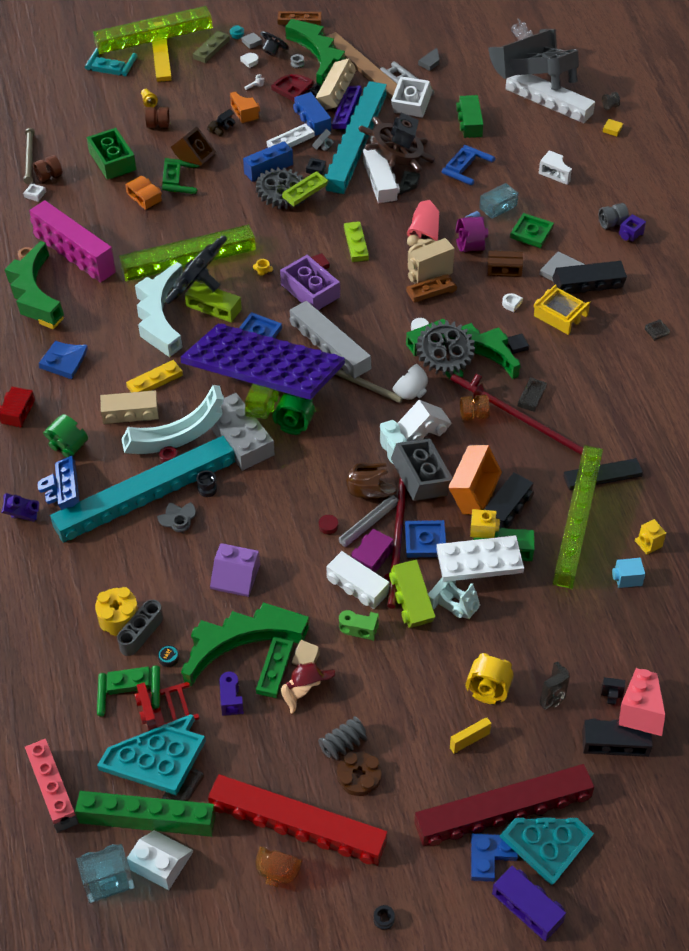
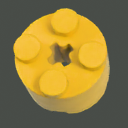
[95,587,138,636]
[465,653,514,704]

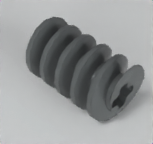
[318,716,368,760]

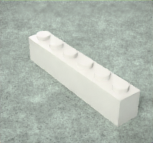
[506,74,595,123]

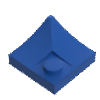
[39,341,88,379]

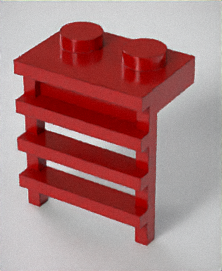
[134,682,200,731]

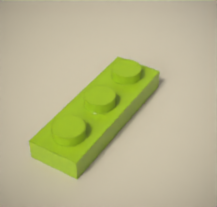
[282,171,328,206]
[344,221,369,262]

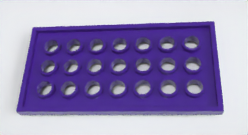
[181,323,345,400]

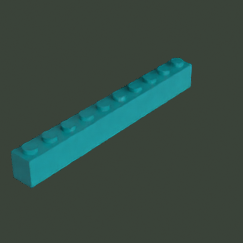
[324,81,387,194]
[50,436,235,543]

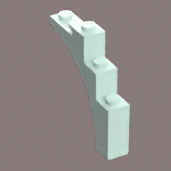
[135,262,183,357]

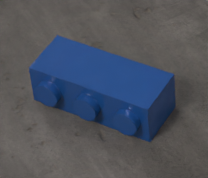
[293,92,331,136]
[243,141,293,182]

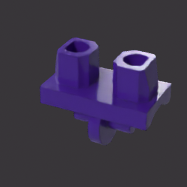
[1,493,39,522]

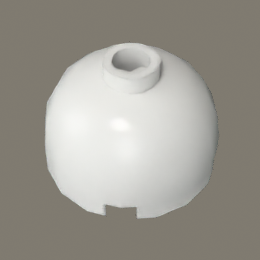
[392,364,428,400]

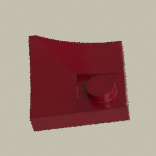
[271,74,314,102]

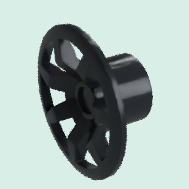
[260,31,289,57]

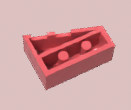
[618,668,665,736]

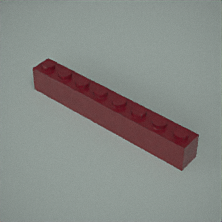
[414,764,594,846]

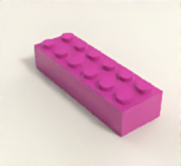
[29,200,116,283]

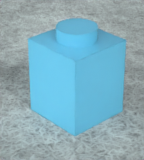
[612,558,645,588]

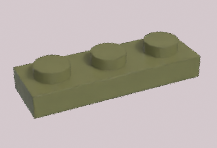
[193,31,230,63]

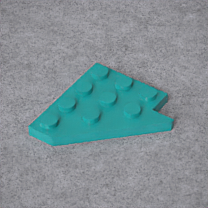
[97,714,206,795]

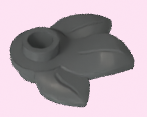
[157,502,196,532]

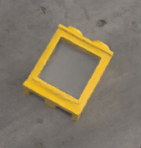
[534,284,590,335]

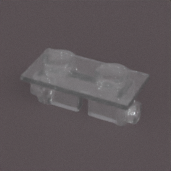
[511,18,534,40]

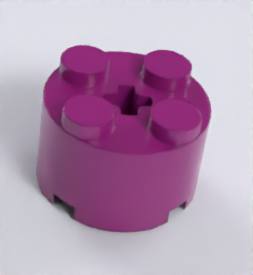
[456,217,488,252]

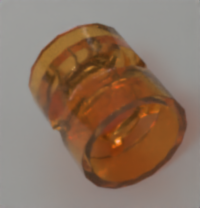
[460,395,490,421]

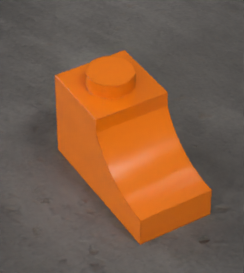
[230,91,260,123]

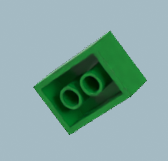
[86,128,137,180]

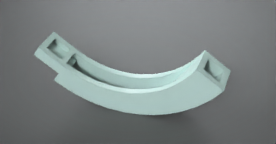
[122,385,224,454]

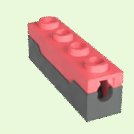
[25,738,78,833]

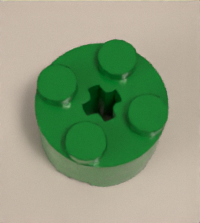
[272,393,315,435]
[43,414,89,458]

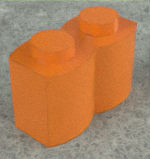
[125,175,162,210]

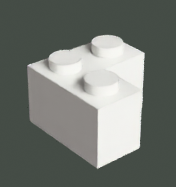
[397,400,452,442]

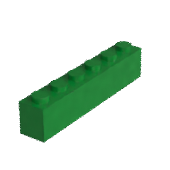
[75,791,216,837]

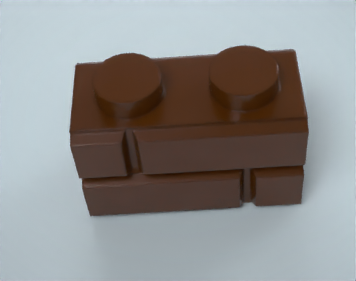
[487,250,523,277]

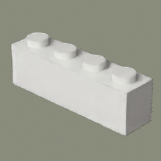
[363,149,400,203]

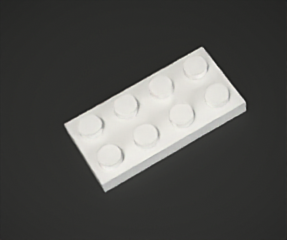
[436,536,524,582]

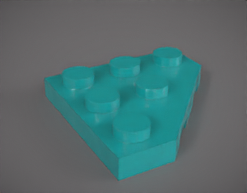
[499,818,594,885]

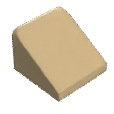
[292,640,320,666]

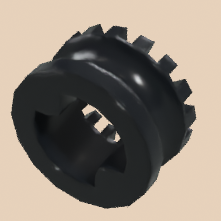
[373,905,395,930]

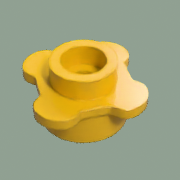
[253,259,273,276]

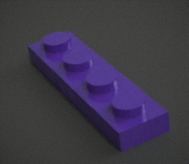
[332,86,362,129]

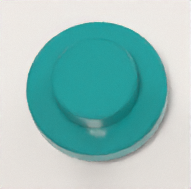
[230,25,244,39]

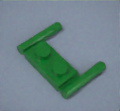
[162,158,200,194]
[97,665,160,717]

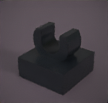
[216,109,235,130]
[601,677,625,705]

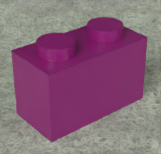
[351,529,393,573]

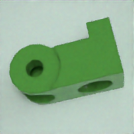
[339,610,379,641]

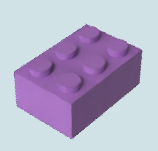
[280,255,340,310]

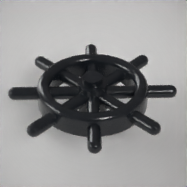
[165,235,227,304]

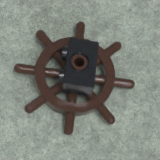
[359,112,435,172]

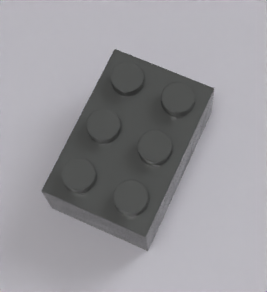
[391,439,453,501]

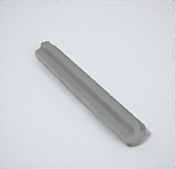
[339,495,398,547]

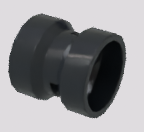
[197,470,217,497]

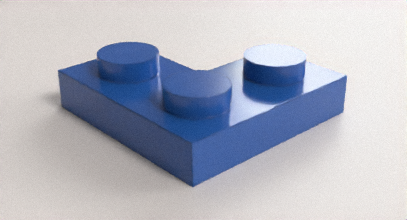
[471,834,518,882]

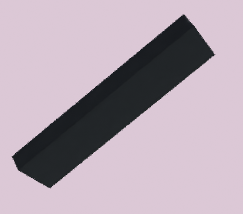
[563,458,643,490]

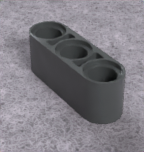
[117,600,163,656]

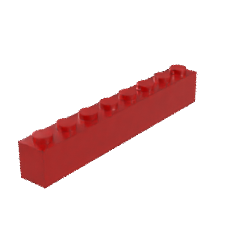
[208,774,388,865]

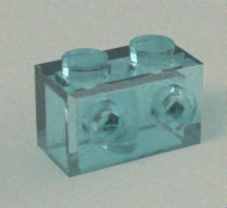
[479,183,519,219]

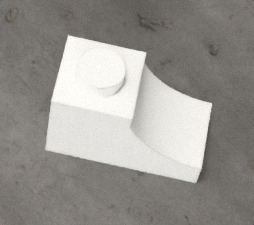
[539,150,572,185]

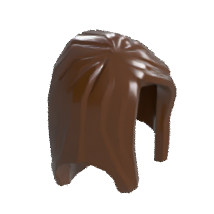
[346,462,397,499]

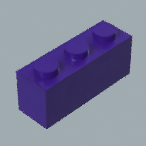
[492,866,566,942]

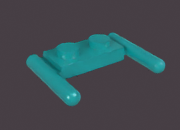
[85,47,138,76]

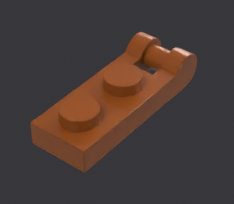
[406,274,457,303]

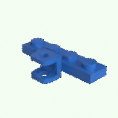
[38,455,80,510]

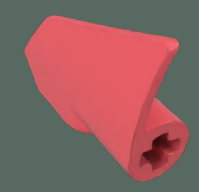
[407,200,439,241]

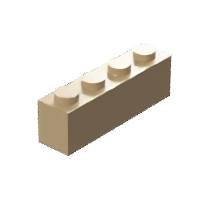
[316,58,356,110]

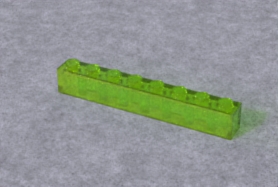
[93,6,213,54]
[119,224,256,281]
[553,445,603,589]

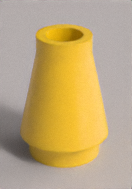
[141,89,158,107]

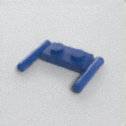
[442,145,495,185]

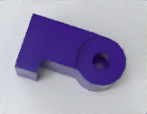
[220,672,244,716]

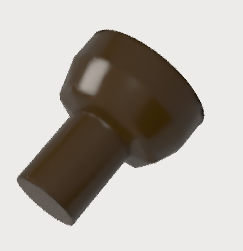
[207,120,224,137]

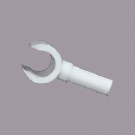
[244,74,265,90]

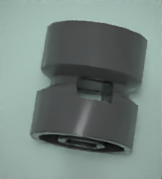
[598,203,629,229]

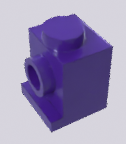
[619,214,646,242]

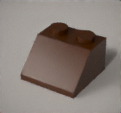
[171,126,216,166]

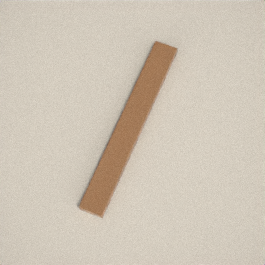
[325,32,397,100]

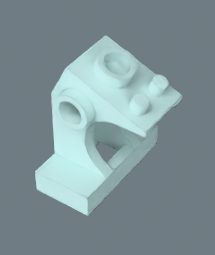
[428,578,480,619]

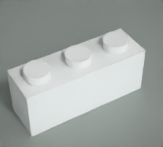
[326,551,389,609]

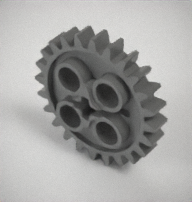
[256,167,307,209]
[416,320,475,376]

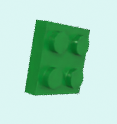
[510,213,554,248]

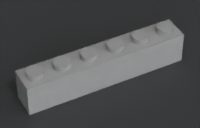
[289,301,371,379]

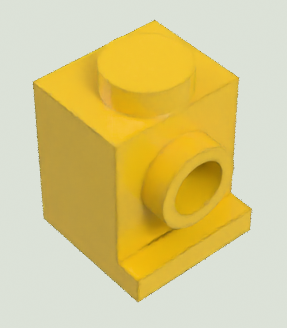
[635,519,666,555]

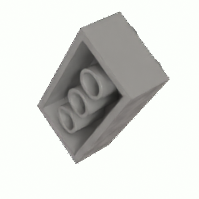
[210,393,275,471]

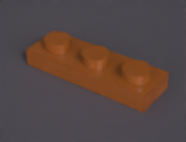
[277,11,322,26]

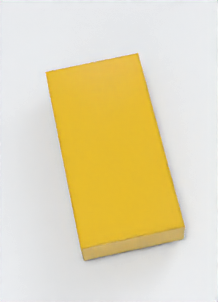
[450,718,491,754]

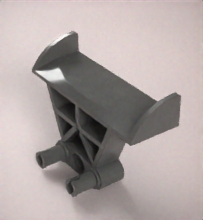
[489,29,579,90]

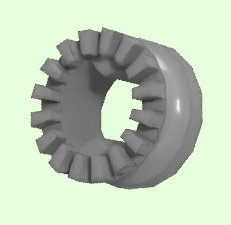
[291,54,304,69]

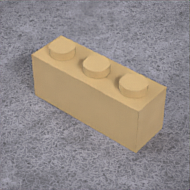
[101,390,159,424]

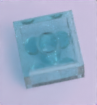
[76,844,135,903]

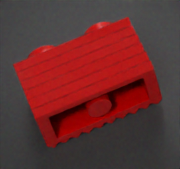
[0,386,35,428]

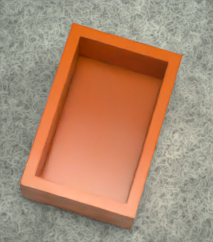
[449,445,502,514]

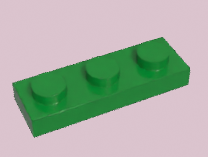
[256,637,294,698]

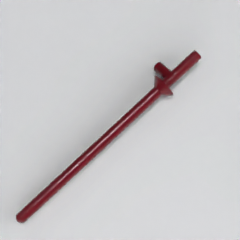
[450,374,590,457]
[384,477,406,609]

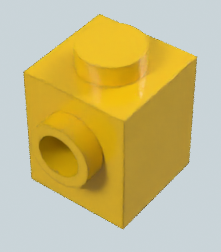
[470,509,500,538]

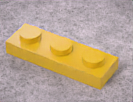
[126,360,183,393]

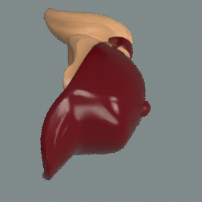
[281,662,335,714]

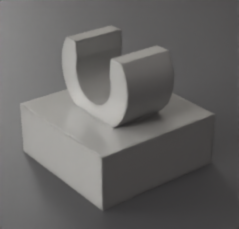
[312,129,334,151]

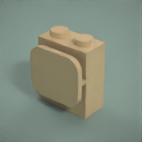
[408,238,454,284]

